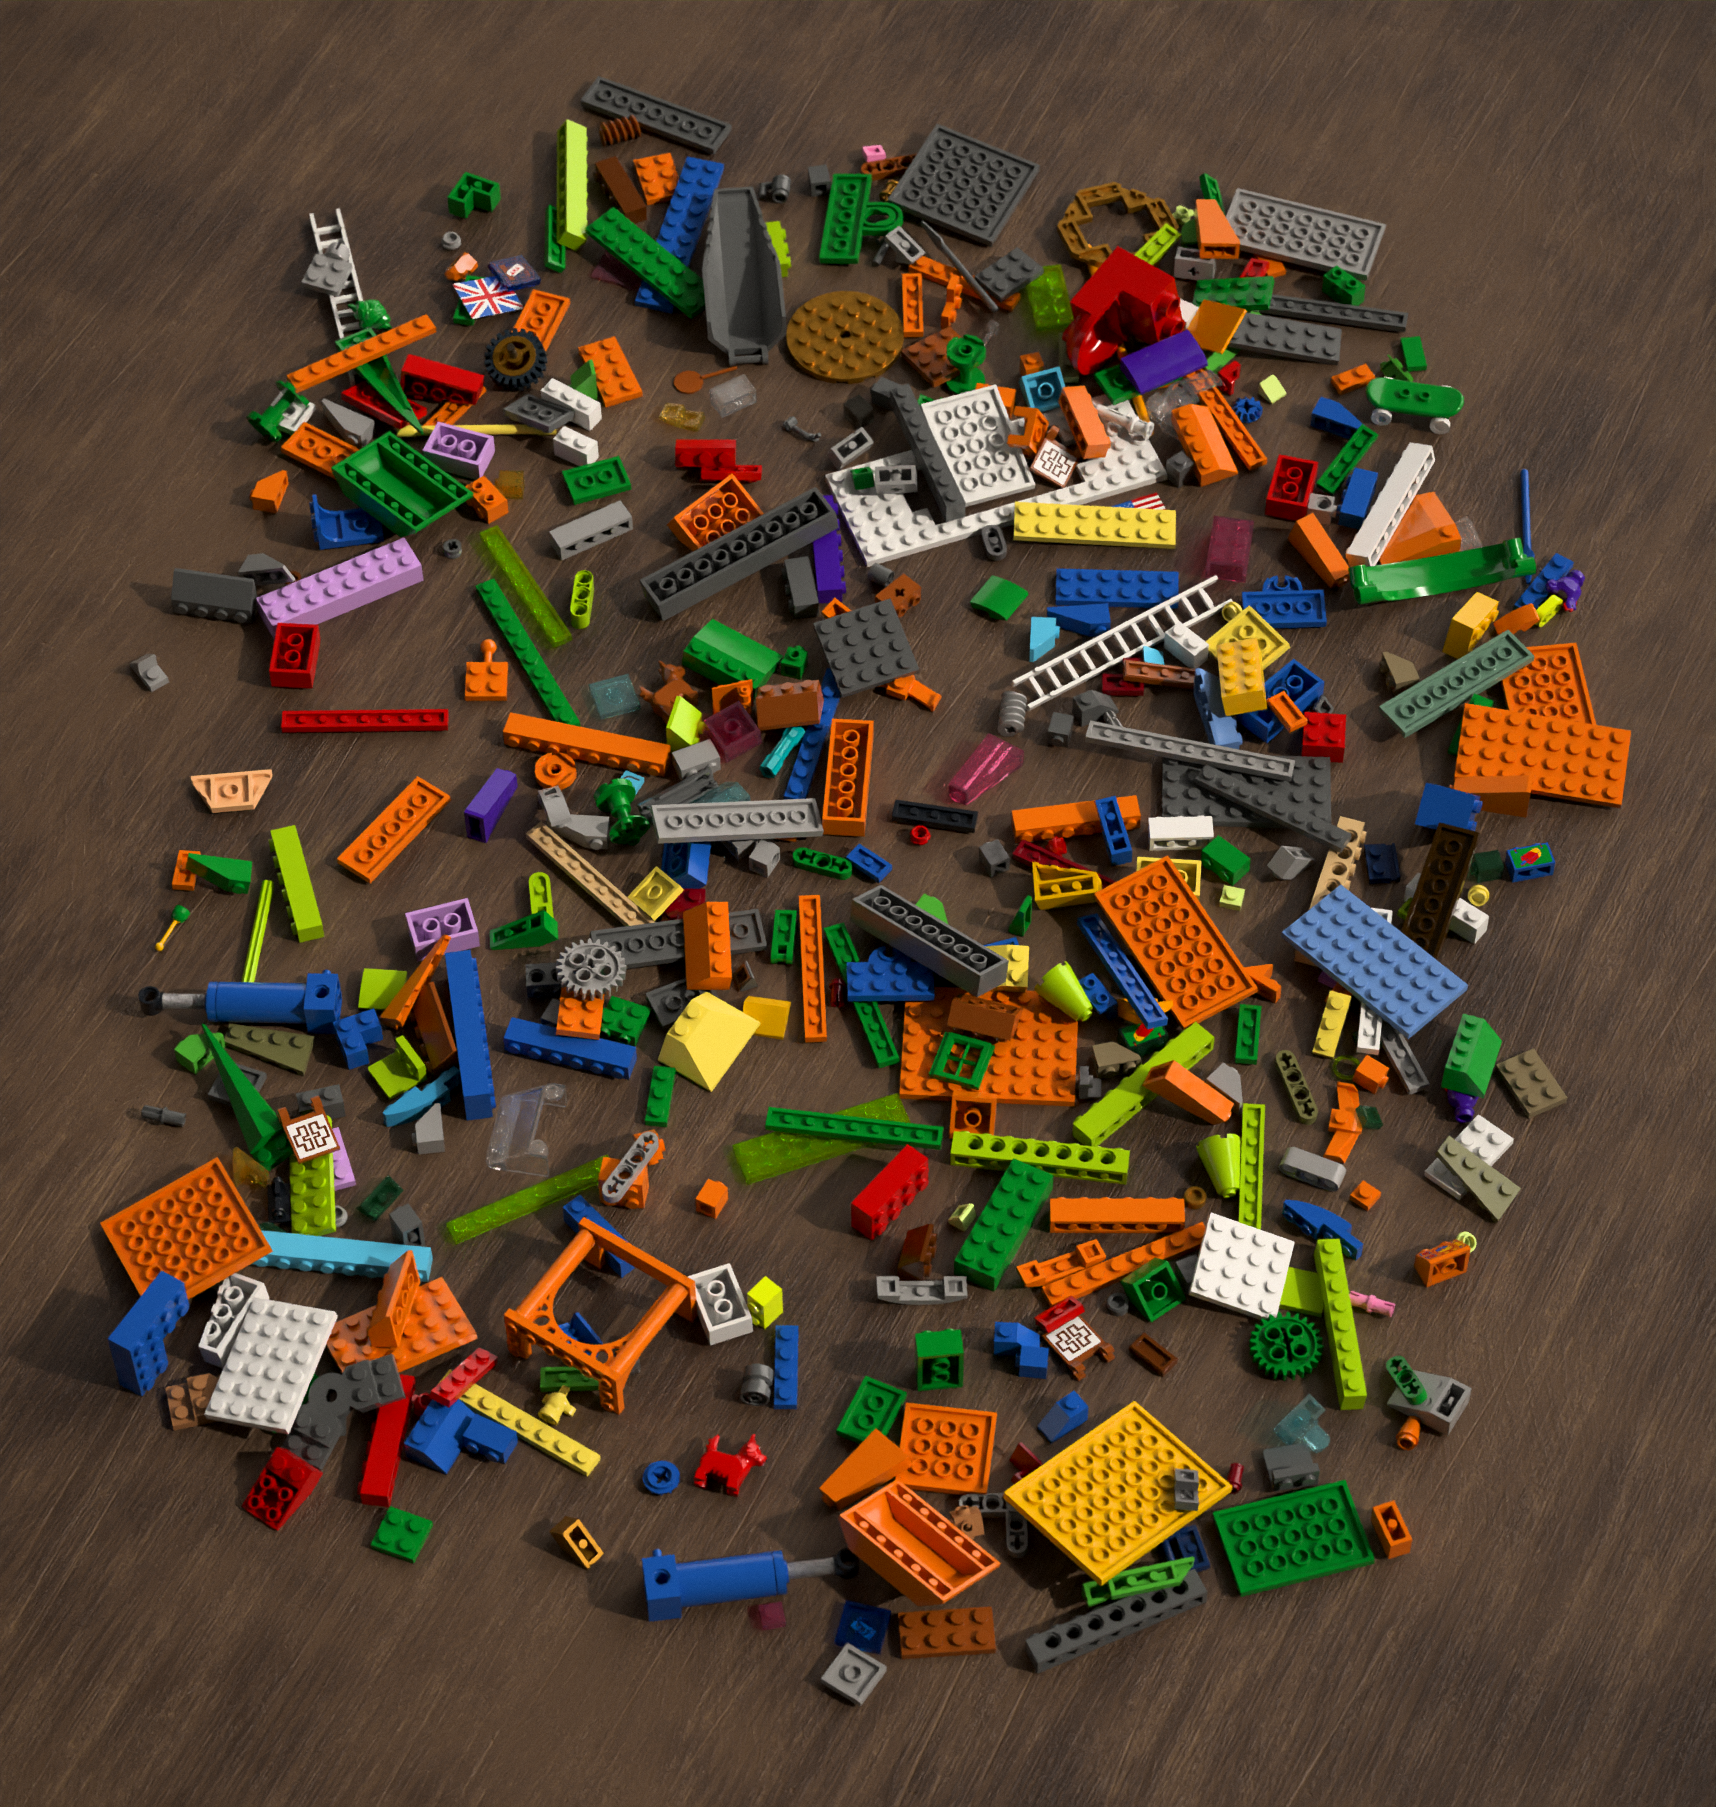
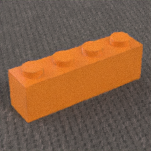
[1058,386,1111,459]

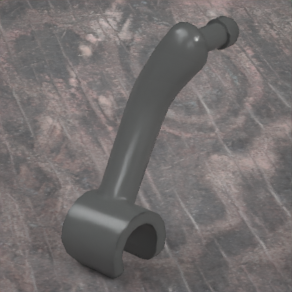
[783,416,821,441]

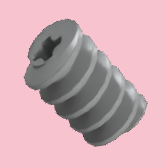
[997,691,1027,737]

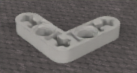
[959,1493,1028,1559]

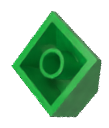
[1120,1258,1186,1322]

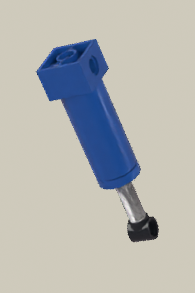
[138,970,342,1034]
[642,1548,859,1622]

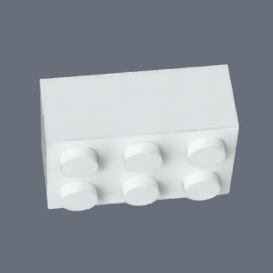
[687,1263,753,1345]

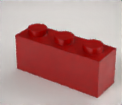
[675,439,736,467]

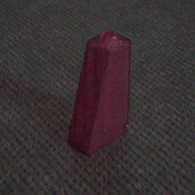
[948,733,1024,805]

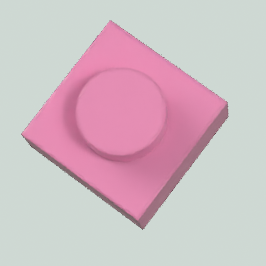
[862,145,886,162]

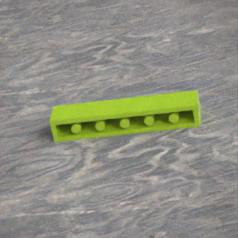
[268,825,324,943]

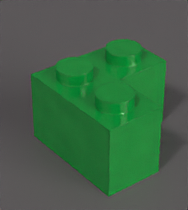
[447,172,501,219]

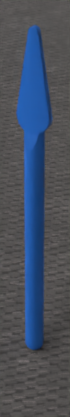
[1520,469,1535,584]

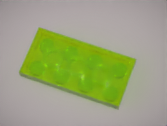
[1026,264,1073,331]

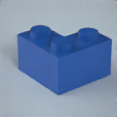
[333,1008,383,1070]

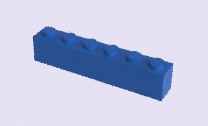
[503,1017,637,1080]

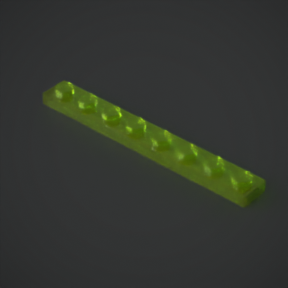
[480,525,572,648]
[446,1154,609,1244]

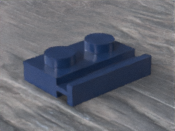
[1364,843,1400,884]

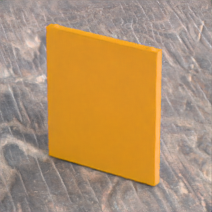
[1187,299,1247,354]

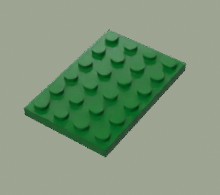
[1212,1480,1375,1597]

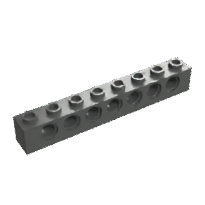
[1025,1569,1207,1674]

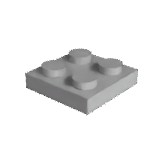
[821,1643,887,1707]

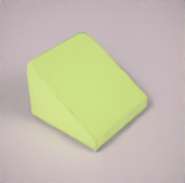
[1258,375,1286,404]

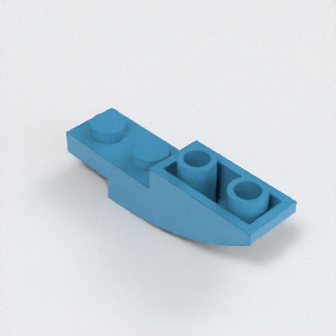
[382,1066,461,1127]

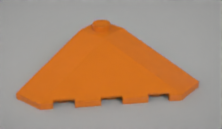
[1378,492,1462,565]

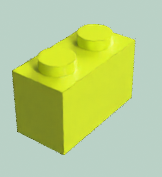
[747,1276,783,1329]

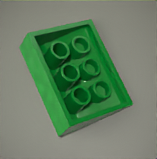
[682,619,784,702]

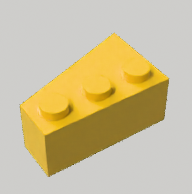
[1442,592,1499,659]
[1032,862,1102,910]

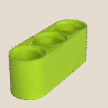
[570,570,594,629]

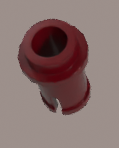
[829,978,846,1007]
[1226,1463,1244,1494]

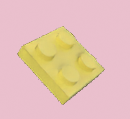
[628,866,684,921]

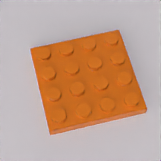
[895,1403,997,1495]

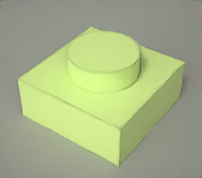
[1219,885,1245,911]

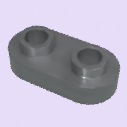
[982,525,1007,561]

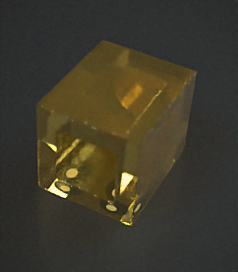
[495,470,525,499]

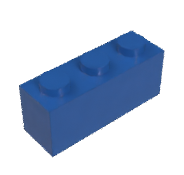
[1336,468,1378,530]

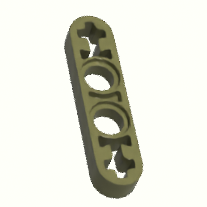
[1275,1050,1318,1125]

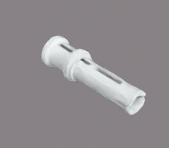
[1096,404,1154,439]

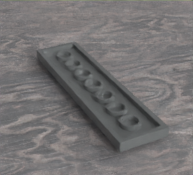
[580,76,732,155]
[590,909,767,969]

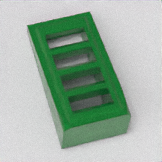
[1008,896,1032,937]

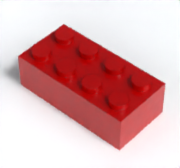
[851,1144,929,1240]

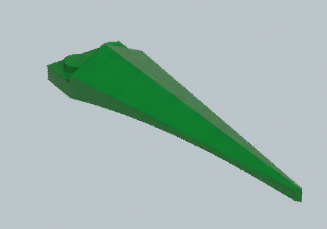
[335,328,423,435]
[202,1024,293,1174]

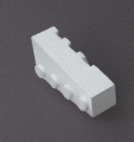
[199,1273,270,1369]

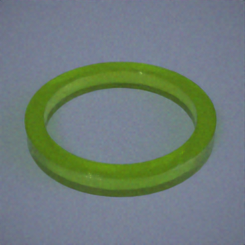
[1333,1055,1360,1079]

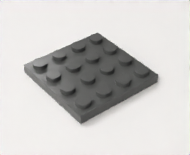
[813,598,919,698]

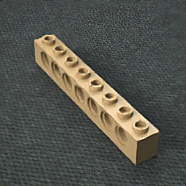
[1294,816,1367,967]

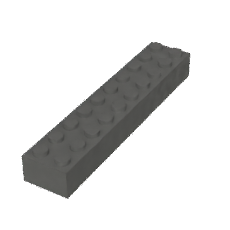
[640,487,839,621]

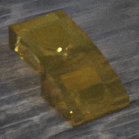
[659,403,706,432]

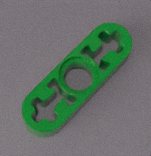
[793,847,852,880]
[1386,1356,1427,1405]

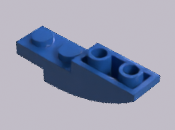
[1282,1199,1363,1261]

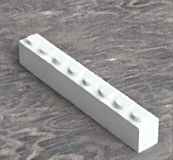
[1346,442,1435,567]

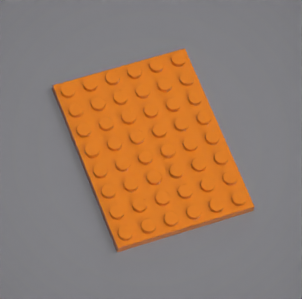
[899,987,1078,1107]

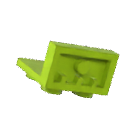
[368,1035,427,1099]

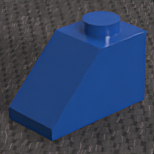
[994,1322,1040,1356]
[1037,1391,1088,1444]

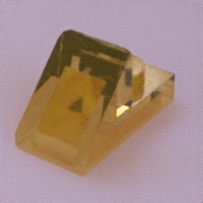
[233,1147,270,1188]

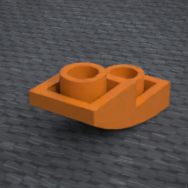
[1493,603,1540,635]

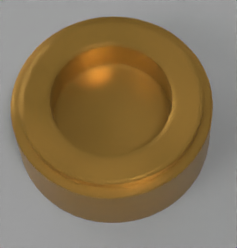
[1184,1186,1206,1209]

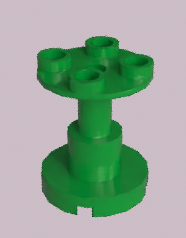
[946,335,986,394]
[246,380,309,443]
[594,778,650,845]

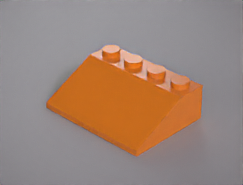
[667,474,764,552]

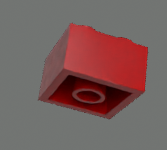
[1301,712,1346,763]

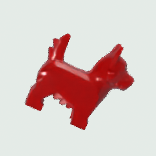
[694,1434,767,1497]

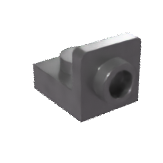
[1079,1066,1101,1099]

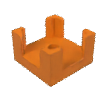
[1007,406,1049,459]

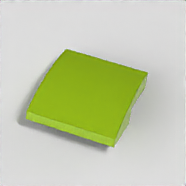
[358,968,407,1011]

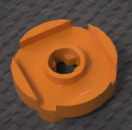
[535,753,577,790]

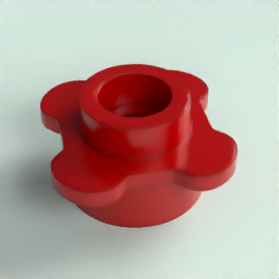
[411,1393,432,1416]

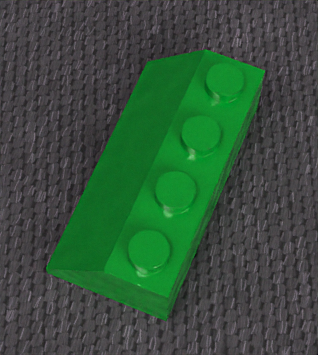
[1441,1014,1502,1098]

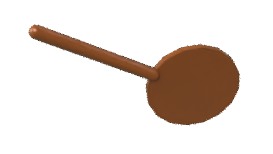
[674,366,738,394]

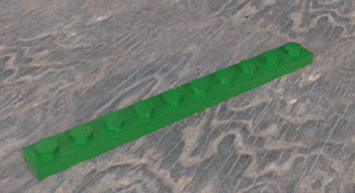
[475,578,581,727]

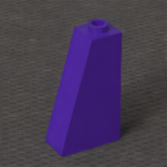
[464,768,517,843]

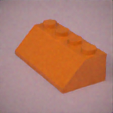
[1171,404,1238,487]
[683,902,732,990]
[366,1250,420,1348]

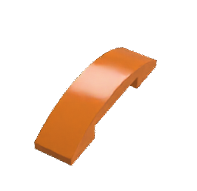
[1016,1239,1106,1287]

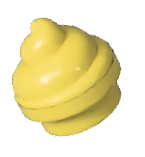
[1222,602,1242,622]
[1468,885,1489,906]

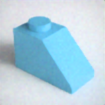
[1029,617,1060,662]

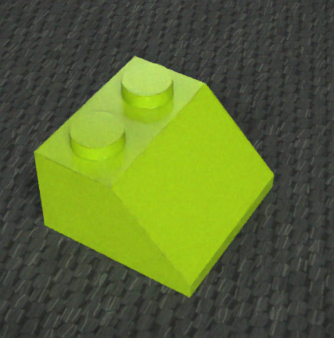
[666,696,705,754]

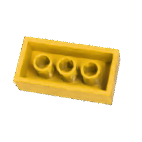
[1217,638,1267,716]

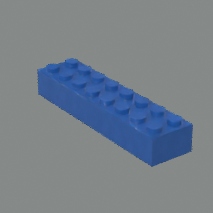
[445,950,496,1121]

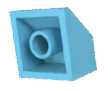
[1019,366,1065,412]

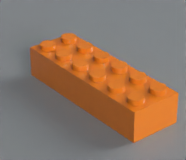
[822,719,874,837]

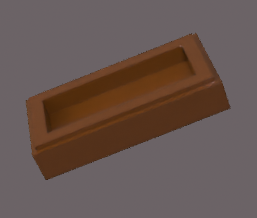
[1129,1332,1178,1377]

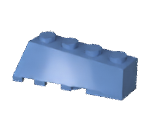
[1193,668,1242,749]

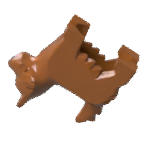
[640,661,699,724]

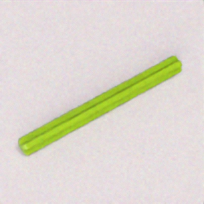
[241,880,274,982]

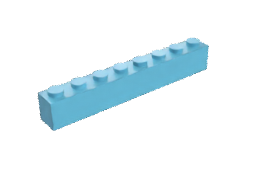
[252,1230,433,1282]

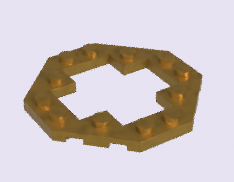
[1057,182,1179,267]

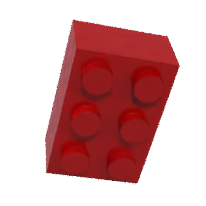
[1265,454,1318,521]
[269,623,321,689]

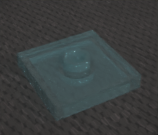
[589,674,641,720]

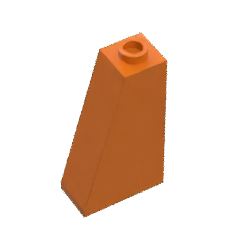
[1194,199,1240,259]
[1287,513,1349,589]
[1449,775,1533,818]
[1142,1060,1234,1125]
[819,1429,913,1510]

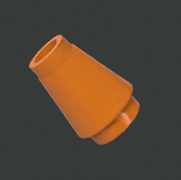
[1396,1416,1421,1450]

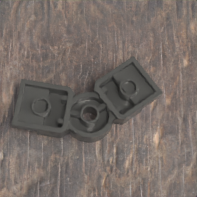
[281,1354,406,1470]

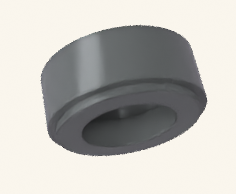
[1107,1293,1129,1316]

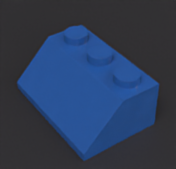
[661,841,711,889]
[404,1399,475,1475]

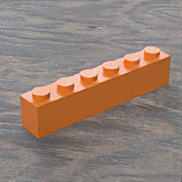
[1011,795,1141,843]
[1050,1197,1185,1233]

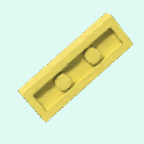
[1312,990,1351,1059]

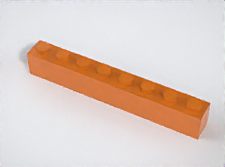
[503,712,671,777]

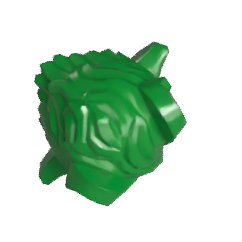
[348,300,392,330]

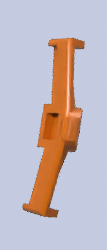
[878,675,942,712]
[1323,1082,1363,1163]

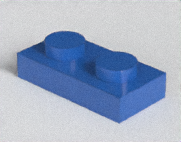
[846,844,892,883]

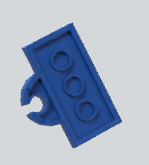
[1242,575,1327,628]
[846,946,935,1001]

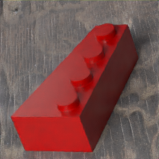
[400,354,484,405]

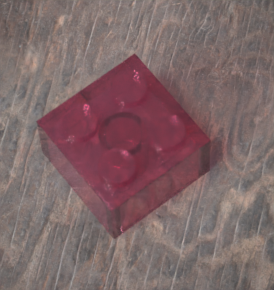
[703,701,762,763]

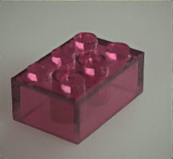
[1205,516,1254,583]

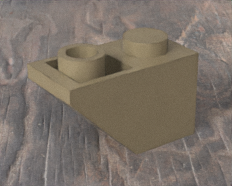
[1379,652,1420,696]
[1092,1042,1141,1079]

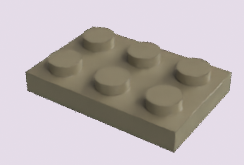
[1495,1048,1567,1119]

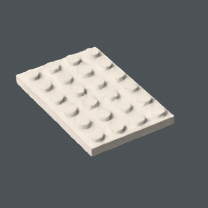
[920,384,1035,507]
[204,1297,338,1434]

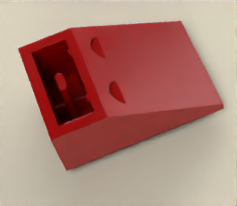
[241,1447,323,1531]

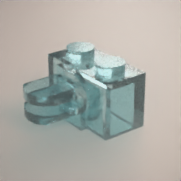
[1273,1393,1330,1453]

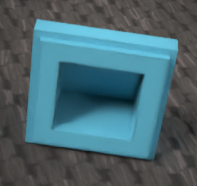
[1142,646,1164,665]

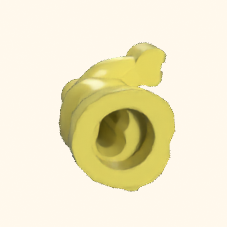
[538,1385,576,1426]

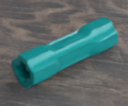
[759,726,806,779]

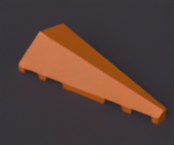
[379,935,451,1030]

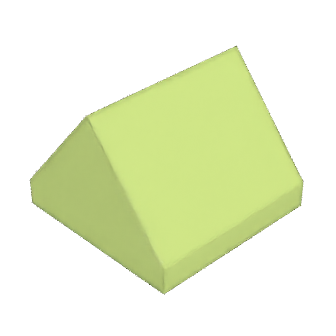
[948,1203,976,1232]

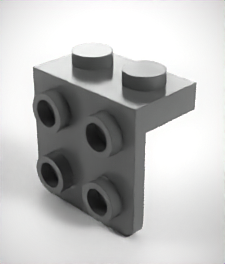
[1263,1443,1320,1492]

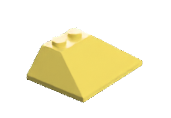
[658,992,760,1092]

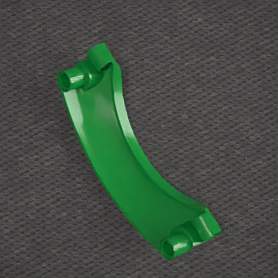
[1348,538,1536,605]

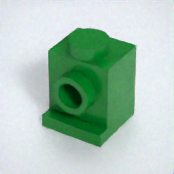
[781,645,808,680]

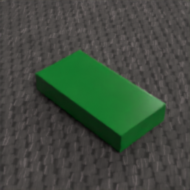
[1400,336,1427,372]

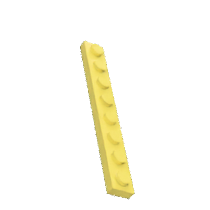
[438,1369,600,1477]

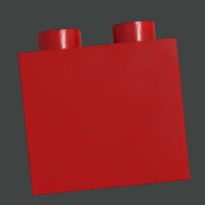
[1062,246,1185,375]

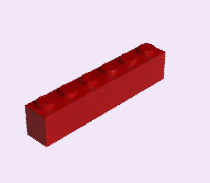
[357,1374,416,1507]

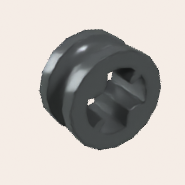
[443,539,462,559]

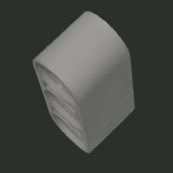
[1279,1147,1347,1192]

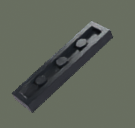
[892,799,978,833]

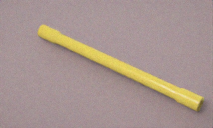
[397,424,556,437]

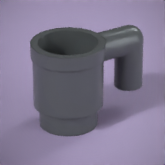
[758,175,791,203]

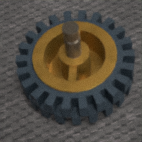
[484,328,547,392]

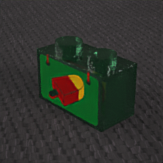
[1117,1023,1169,1058]

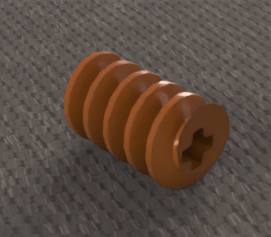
[599,115,641,147]

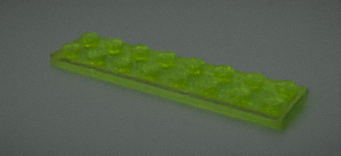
[732,1093,911,1185]

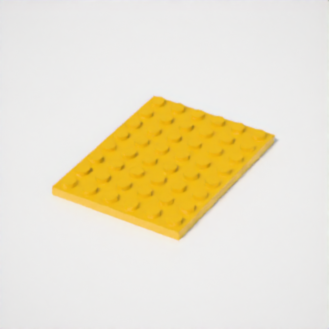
[1003,1401,1232,1586]

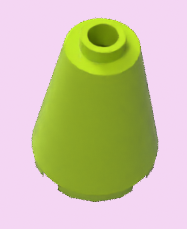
[1034,961,1093,1022]
[1196,1134,1240,1198]

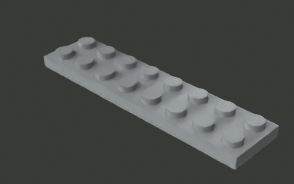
[650,798,824,844]

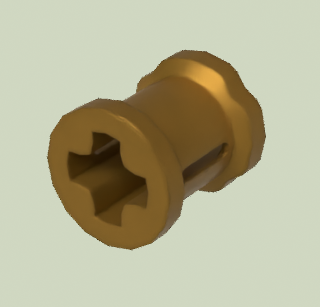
[879,180,899,202]

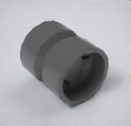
[740,1363,774,1406]

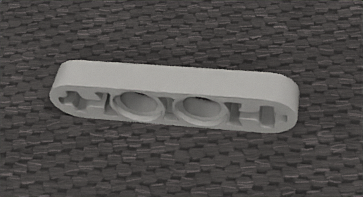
[602,1132,659,1203]

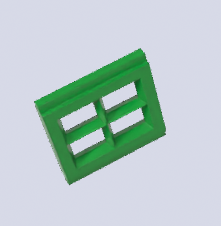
[929,1032,995,1090]

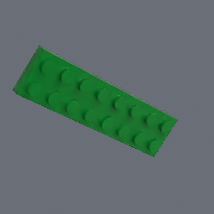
[585,207,705,319]

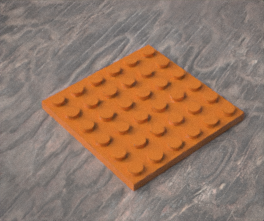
[100,1157,273,1299]

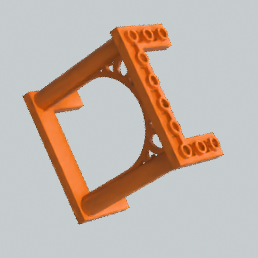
[504,1217,697,1415]

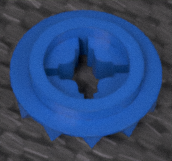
[1231,396,1262,423]
[643,1461,680,1496]

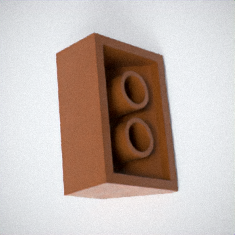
[756,680,824,731]
[947,993,1023,1042]

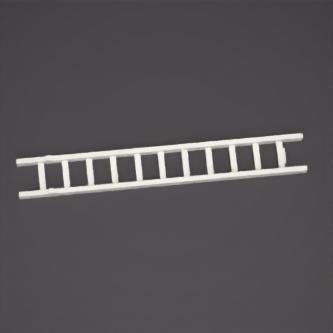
[309,208,367,387]
[1011,575,1233,711]

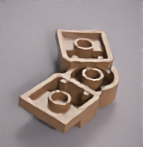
[165,1373,221,1431]

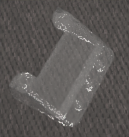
[486,1083,567,1177]

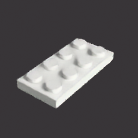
[1424,1114,1514,1200]

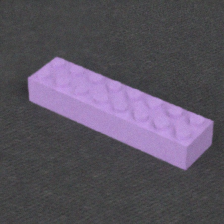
[256,538,423,640]

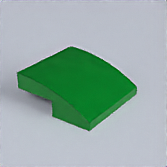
[970,575,1029,621]

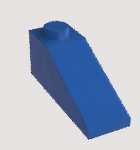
[1310,397,1364,439]
[1047,603,1111,637]
[1095,796,1132,867]

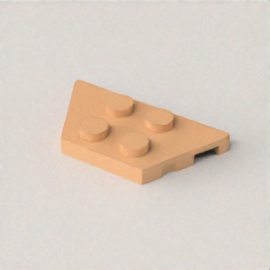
[191,769,272,813]

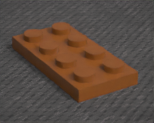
[898,1606,996,1659]

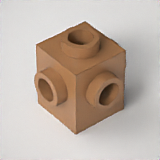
[949,1506,985,1540]

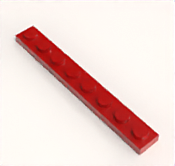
[281,709,449,732]

